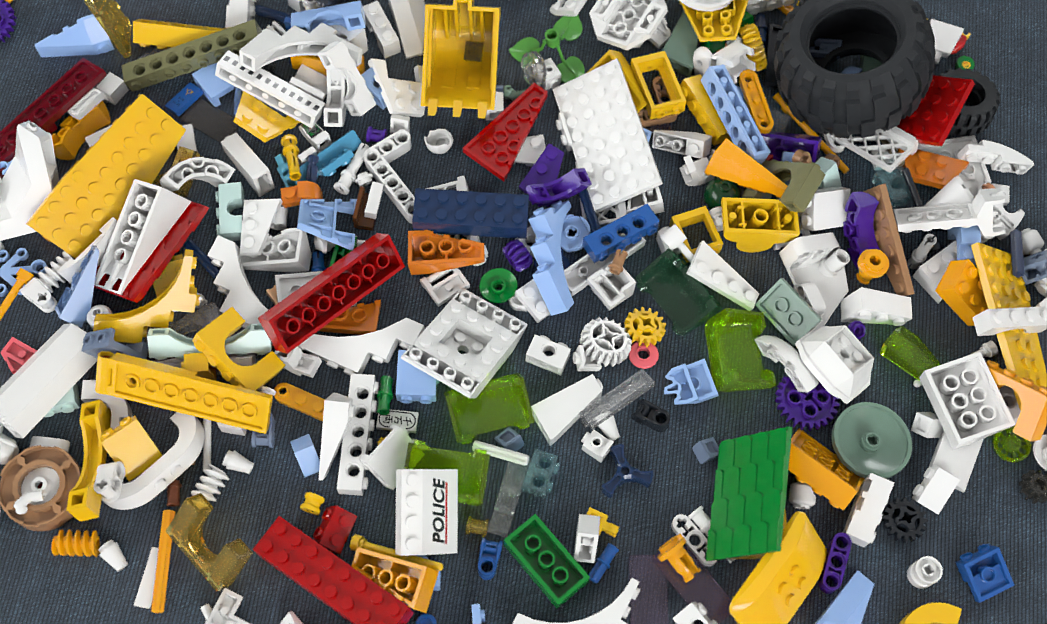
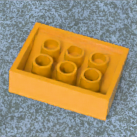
[788,428,864,510]

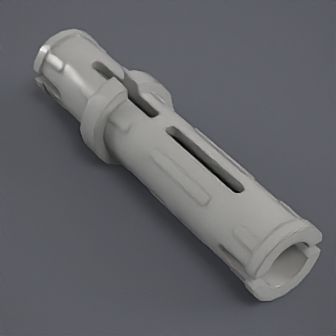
[907,234,937,269]

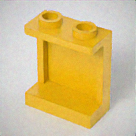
[100,416,163,482]

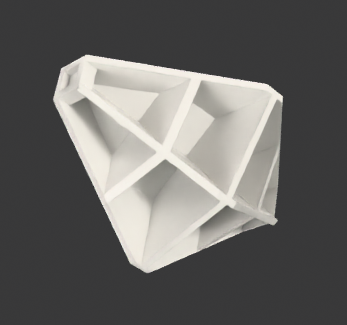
[0,121,59,241]

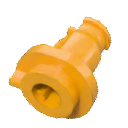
[856,249,889,285]
[657,533,701,583]

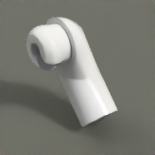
[14,490,45,514]

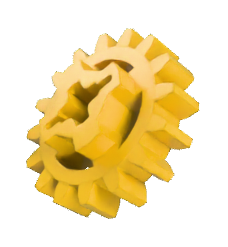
[624,307,666,347]

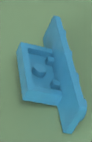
[299,130,362,181]

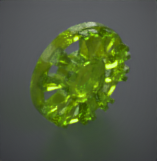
[992,426,1031,463]

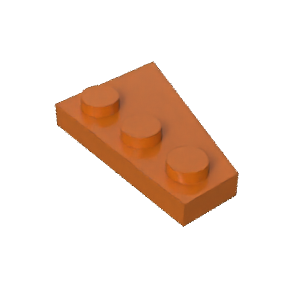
[319,300,381,335]

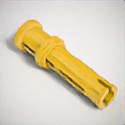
[281,134,301,181]

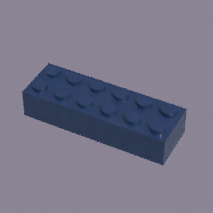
[412,188,529,239]

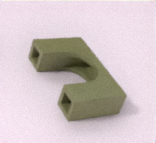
[742,160,825,213]

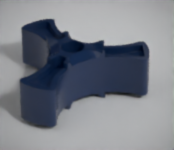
[601,444,653,498]

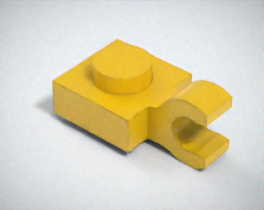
[586,507,619,537]

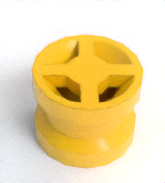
[300,492,325,515]

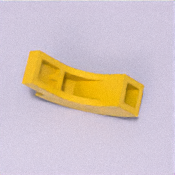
[900,603,962,624]

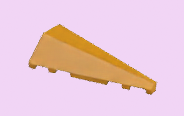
[704,138,788,198]

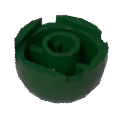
[704,177,741,210]

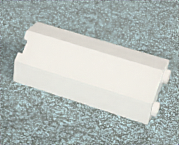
[0,323,97,438]

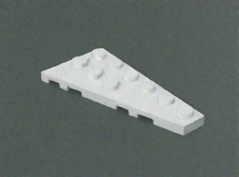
[870,135,991,183]

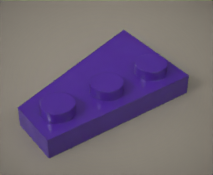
[519,143,564,208]

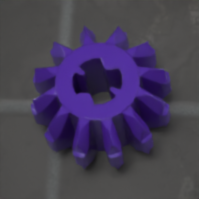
[503,239,533,272]

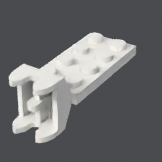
[893,188,1006,237]

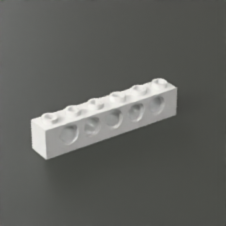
[337,373,379,496]

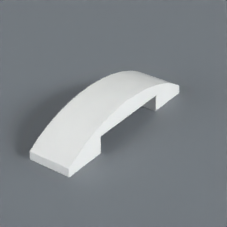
[57,217,118,284]

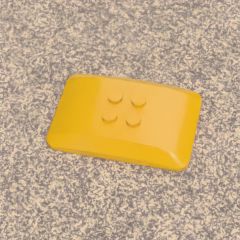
[729,511,828,624]

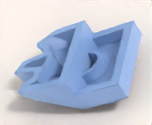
[664,359,719,405]

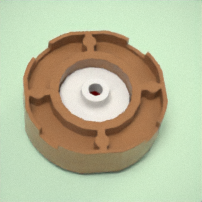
[0,445,82,531]

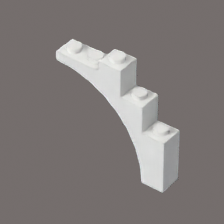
[240,23,363,72]
[512,578,640,624]

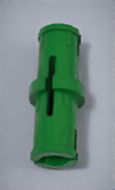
[377,376,393,416]

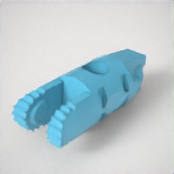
[275,154,301,187]

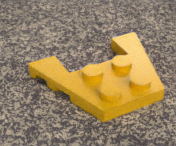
[233,91,301,142]

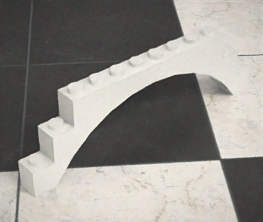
[208,235,425,376]

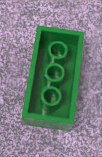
[504,514,590,609]

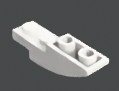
[958,140,1034,175]

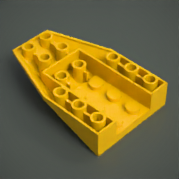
[680,0,749,42]

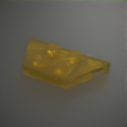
[84,0,131,58]

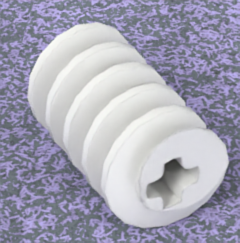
[35,251,74,293]
[187,464,230,510]

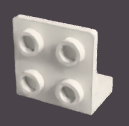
[289,64,327,102]

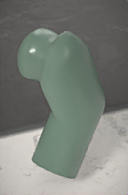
[503,85,526,101]

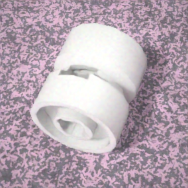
[907,556,943,589]

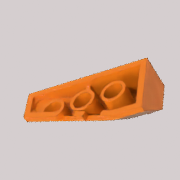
[408,230,485,275]

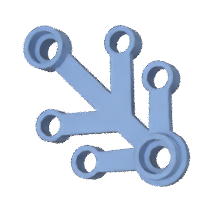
[0,248,48,297]

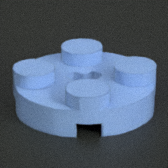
[561,214,591,253]

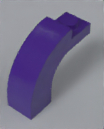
[525,168,592,207]

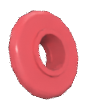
[628,341,659,369]

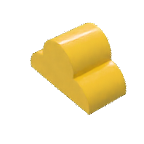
[721,197,800,253]

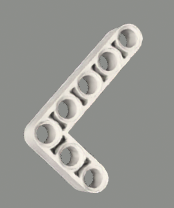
[364,130,415,224]

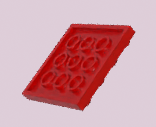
[896,75,975,147]

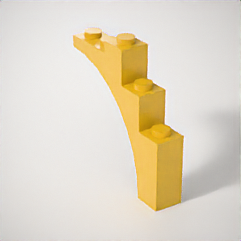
[93,249,200,343]

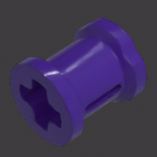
[366,126,388,143]

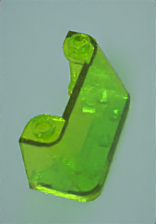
[705,308,776,392]
[443,373,535,445]
[404,440,490,506]

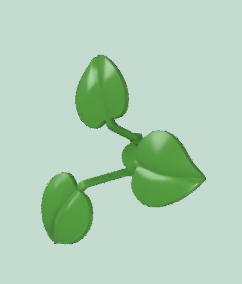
[509,15,585,83]

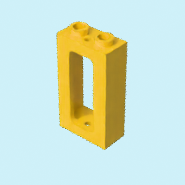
[630,51,686,120]

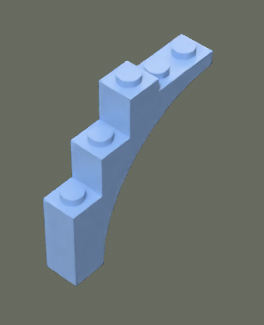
[528,200,574,316]

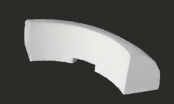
[160,157,235,192]
[754,335,819,393]

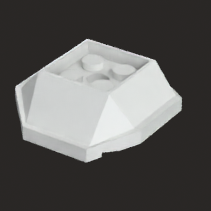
[589,0,668,50]
[795,325,874,404]

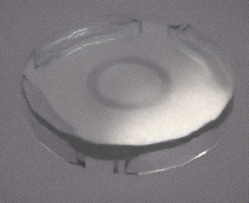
[521,51,547,86]

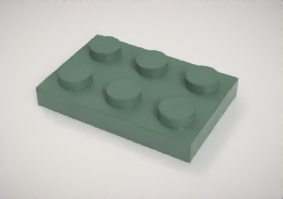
[755,278,823,346]

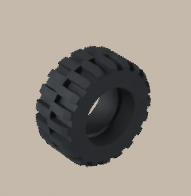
[938,68,1000,137]

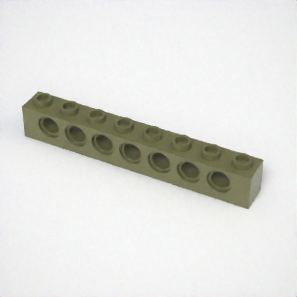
[122,19,262,92]

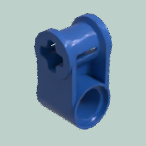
[478,537,503,580]

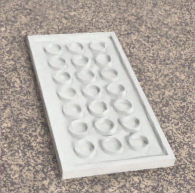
[553,59,663,214]

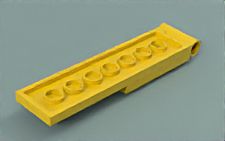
[95,351,273,434]

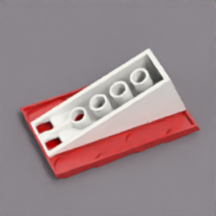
[94,179,209,303]

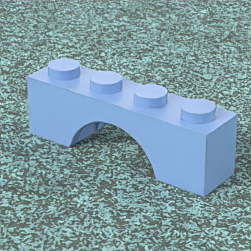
[291,0,365,33]

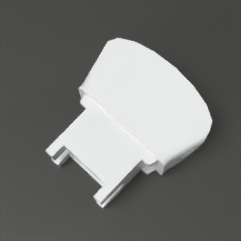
[693,35,756,84]

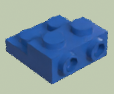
[956,544,1014,603]

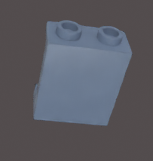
[82,328,148,359]

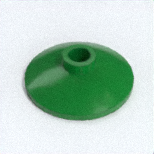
[479,268,517,303]

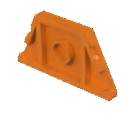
[898,148,969,189]

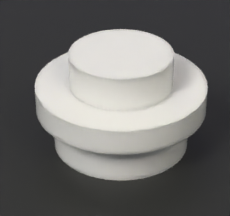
[355,172,373,187]

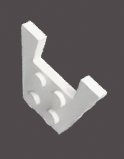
[368,58,425,117]

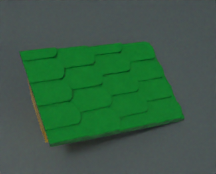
[706,427,792,561]

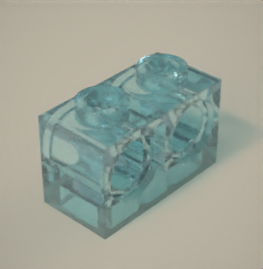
[522,449,560,498]

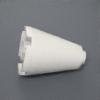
[924,175,974,206]

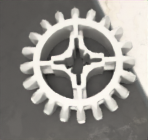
[580,317,632,367]

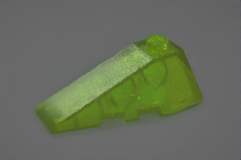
[879,326,941,381]

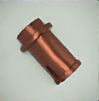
[166,480,182,507]

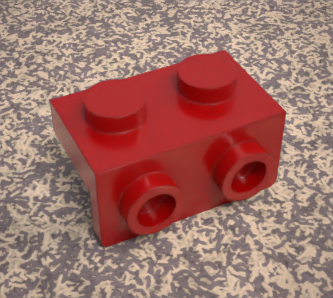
[313,506,357,554]

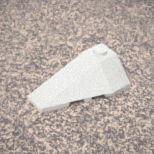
[388,0,425,59]
[241,228,312,273]
[319,393,355,481]

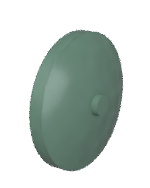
[832,402,912,479]

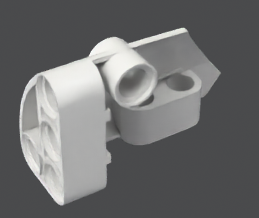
[779,233,850,327]

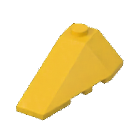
[588,49,647,113]

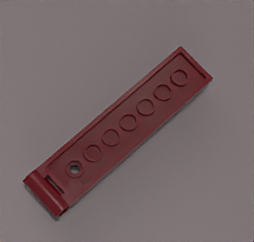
[0,58,107,179]

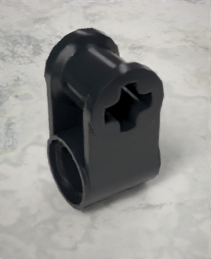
[631,399,670,432]

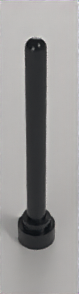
[902,167,944,253]

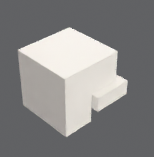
[586,265,636,311]

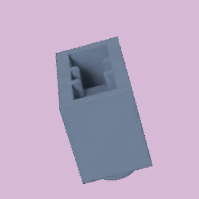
[1022,250,1047,284]

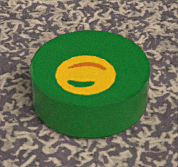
[955,56,975,71]

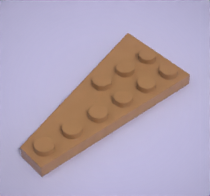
[864,184,915,296]

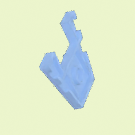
[297,199,357,250]

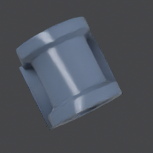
[251,413,275,448]

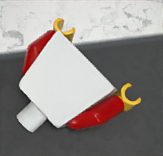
[927,19,971,64]

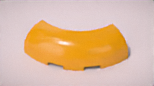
[52,100,111,160]

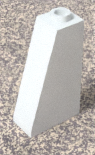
[221,133,275,197]
[530,374,603,445]

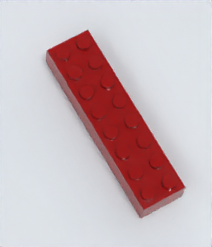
[258,233,405,354]
[253,516,414,624]

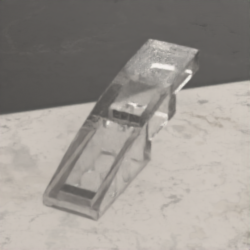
[487,458,531,538]

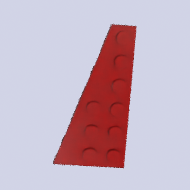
[463,83,548,182]

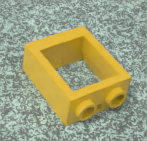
[669,206,723,263]

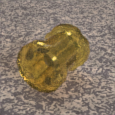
[466,516,489,537]

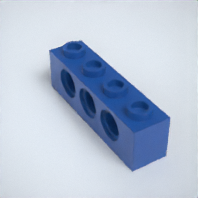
[582,204,660,263]

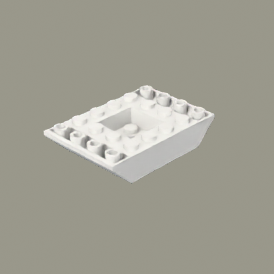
[401,288,528,398]

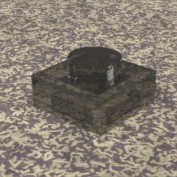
[464,41,484,62]

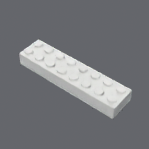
[564,233,646,296]

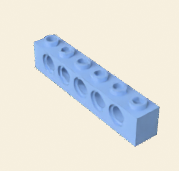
[701,64,771,164]

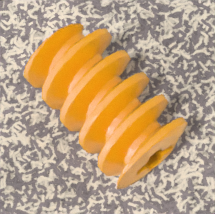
[51,529,100,557]

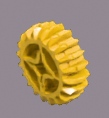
[739,23,767,72]

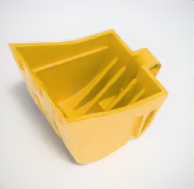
[421,0,501,118]

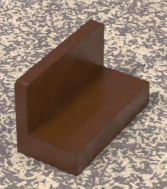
[353,186,376,231]

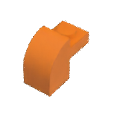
[281,181,323,208]

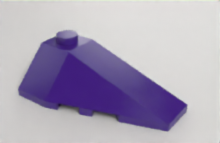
[761,132,822,163]

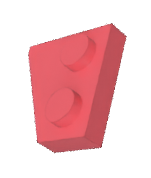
[0,337,37,375]

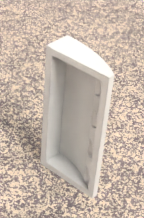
[928,430,983,492]

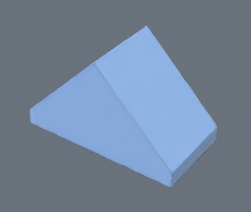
[290,434,320,478]

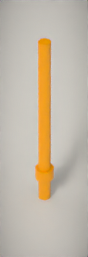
[773,93,850,174]

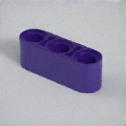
[818,532,852,594]

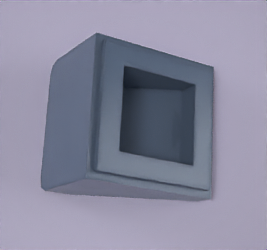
[494,426,524,452]
[692,437,719,464]

